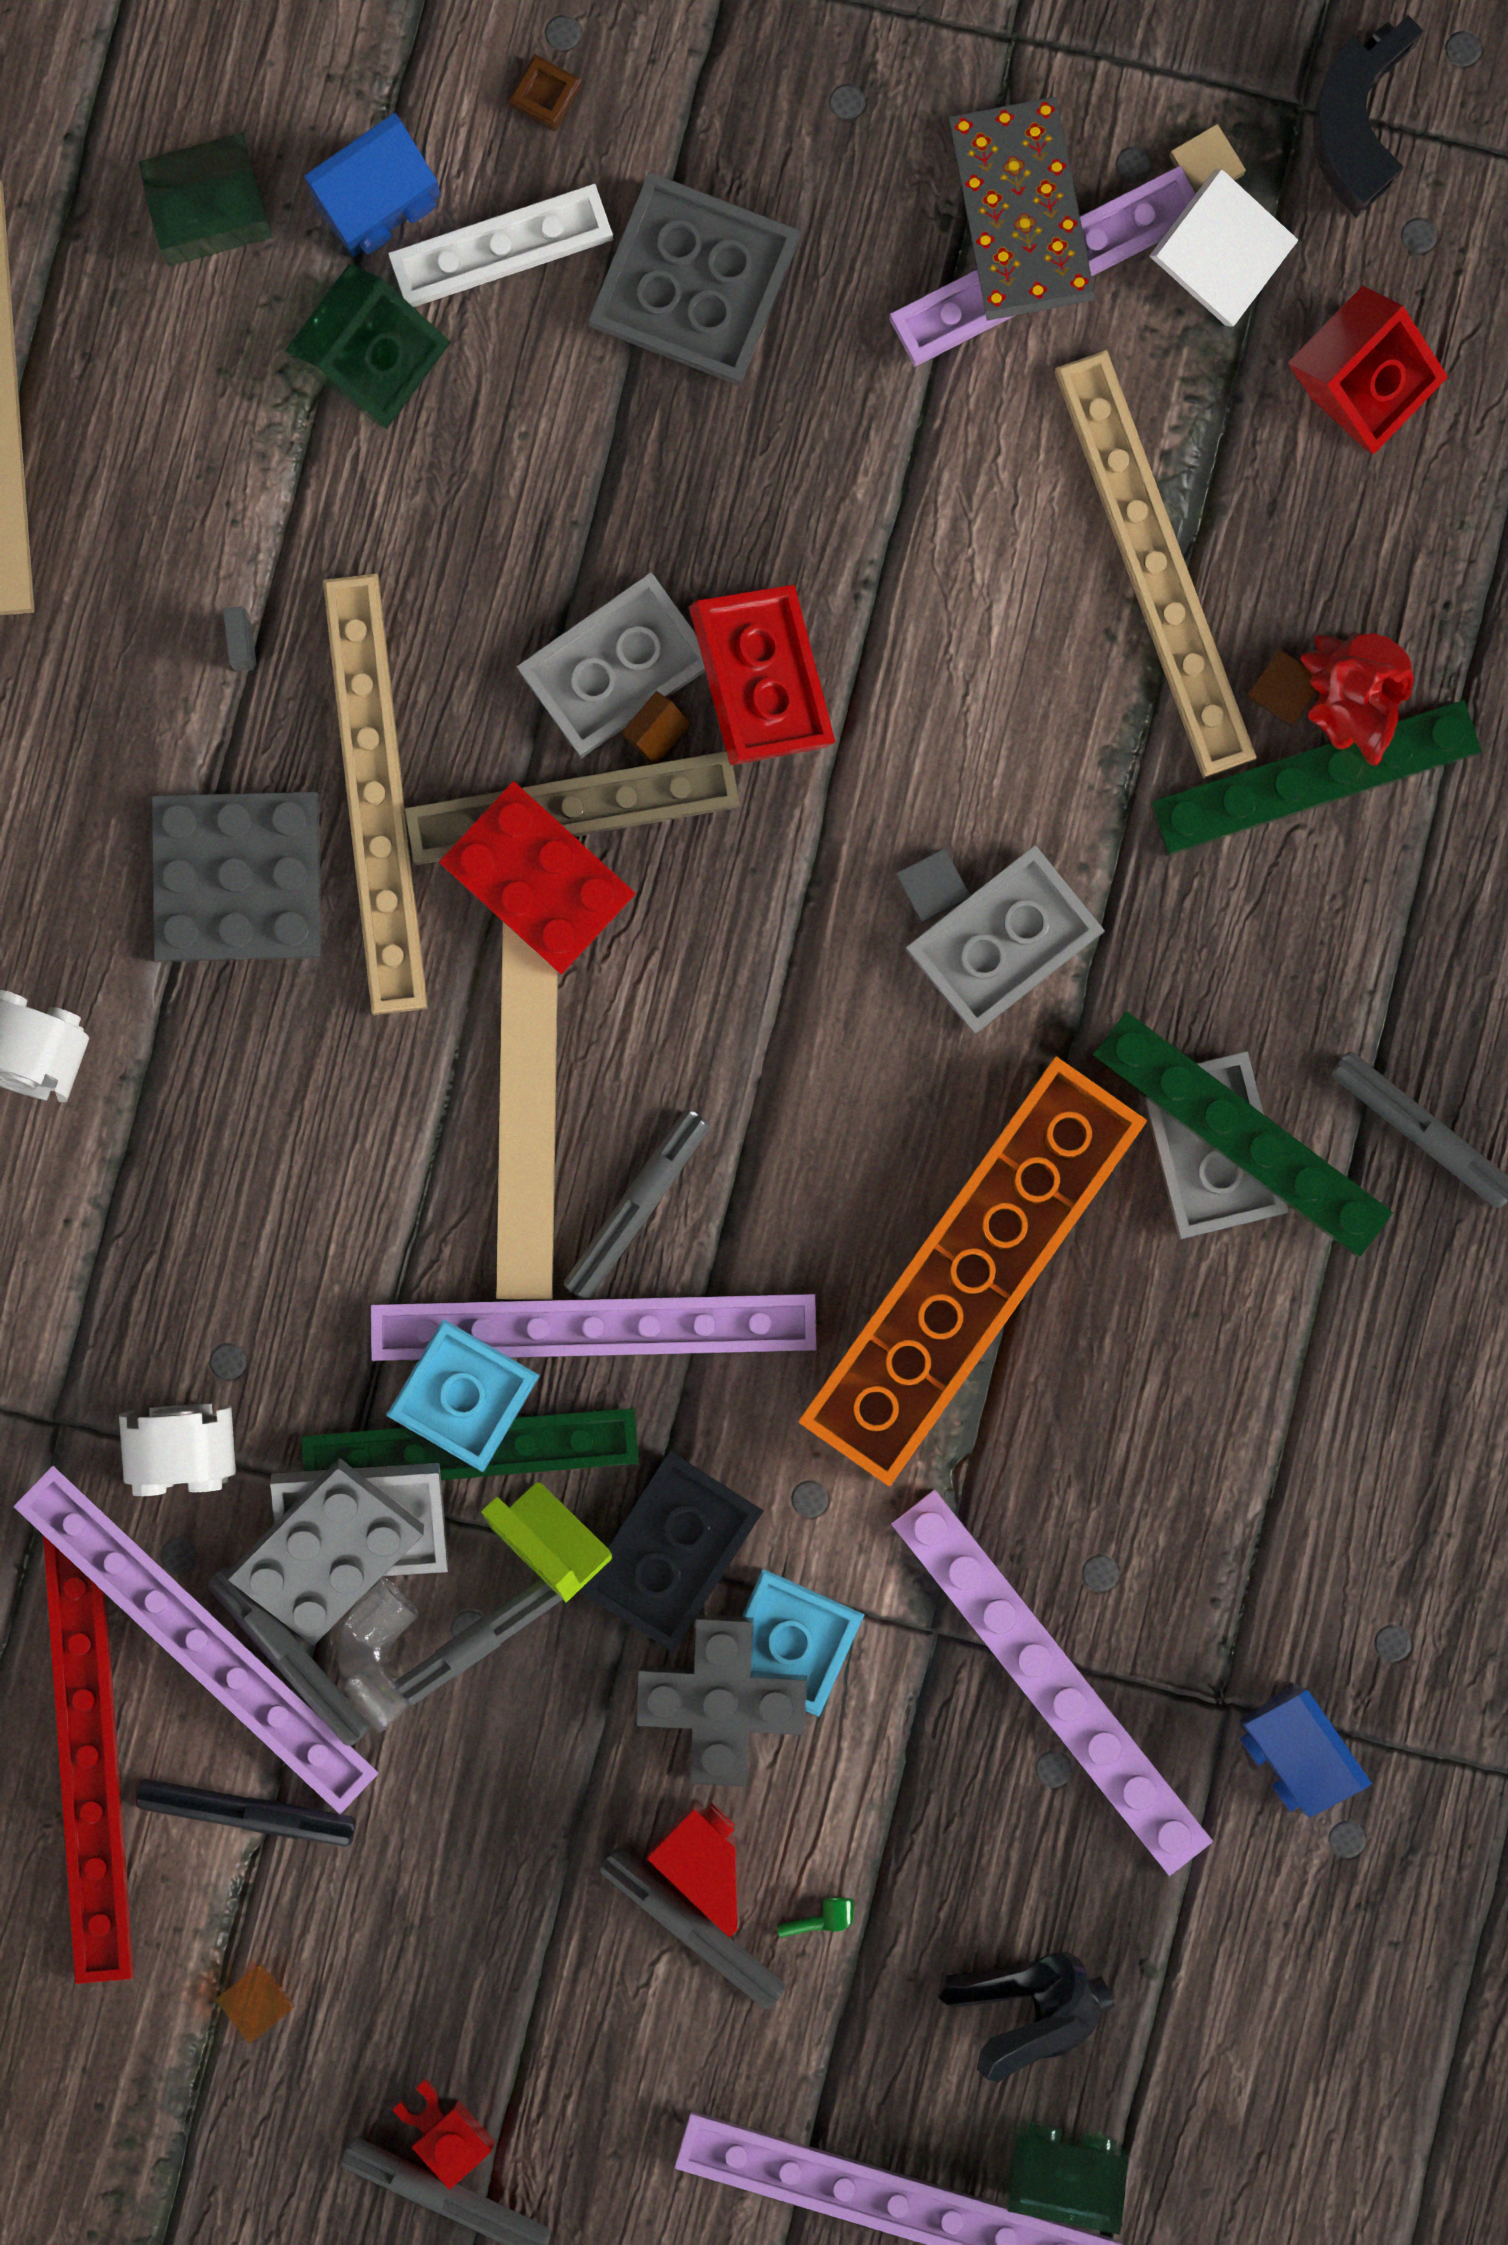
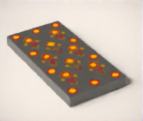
[949,96,1095,321]

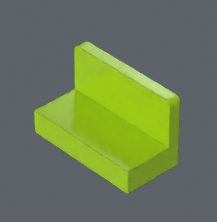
[481,1482,612,1602]

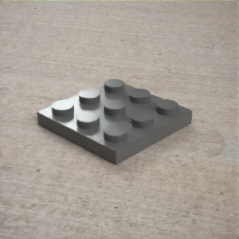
[588,172,801,386]
[152,792,322,962]

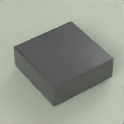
[223,606,256,672]
[896,848,970,924]

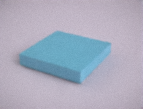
[387,1319,540,1472]
[741,1569,864,1717]

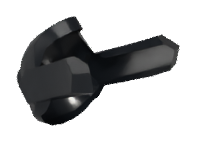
[938,1952,1115,2083]

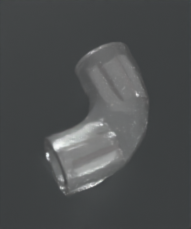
[336,1576,419,1734]

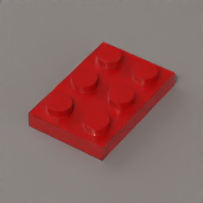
[689,584,836,766]
[439,781,636,975]

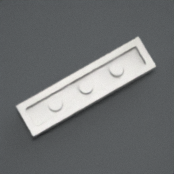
[388,184,613,309]

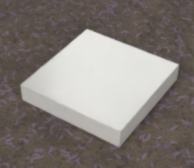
[1150,169,1298,326]

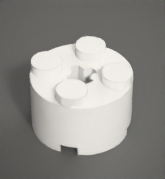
[0,990,89,1102]
[119,1404,236,1496]

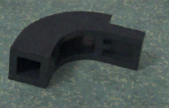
[1313,15,1423,218]

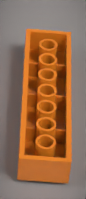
[798,1056,1148,1487]

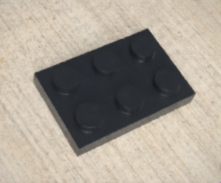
[580,1451,764,1652]

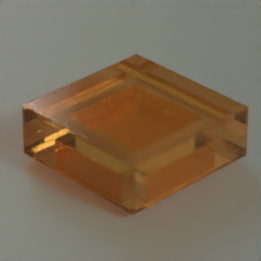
[215,1963,295,2044]

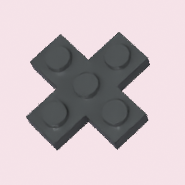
[637,1614,807,1787]

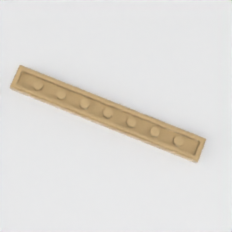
[0,180,34,615]
[1054,350,1257,779]
[323,574,428,1015]
[496,922,558,1301]

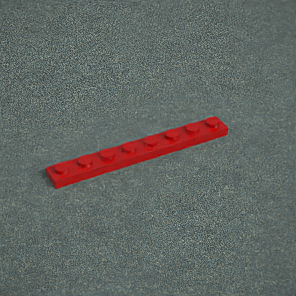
[43,1535,134,1984]

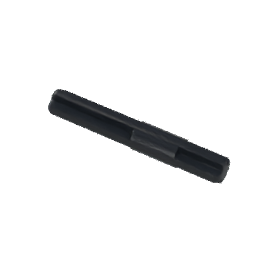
[136,1779,356,1847]

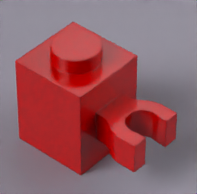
[392,2078,496,2190]

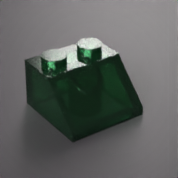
[138,132,273,267]
[285,264,451,429]
[1001,2121,1129,2235]

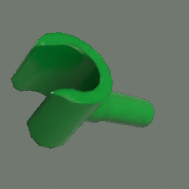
[777,1897,854,1938]

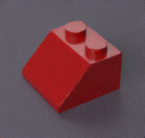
[1288,285,1448,455]
[647,1800,738,1938]

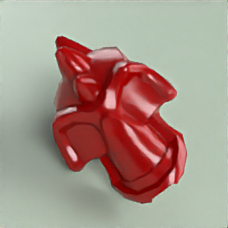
[1301,632,1414,766]

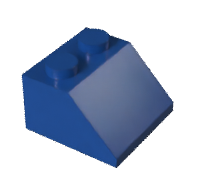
[304,112,441,258]
[1239,1683,1372,1818]

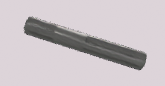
[1331,1051,1508,1208]
[563,1109,710,1300]
[207,1567,370,1746]
[394,1579,563,1706]
[600,1847,785,2009]
[341,2137,551,2245]

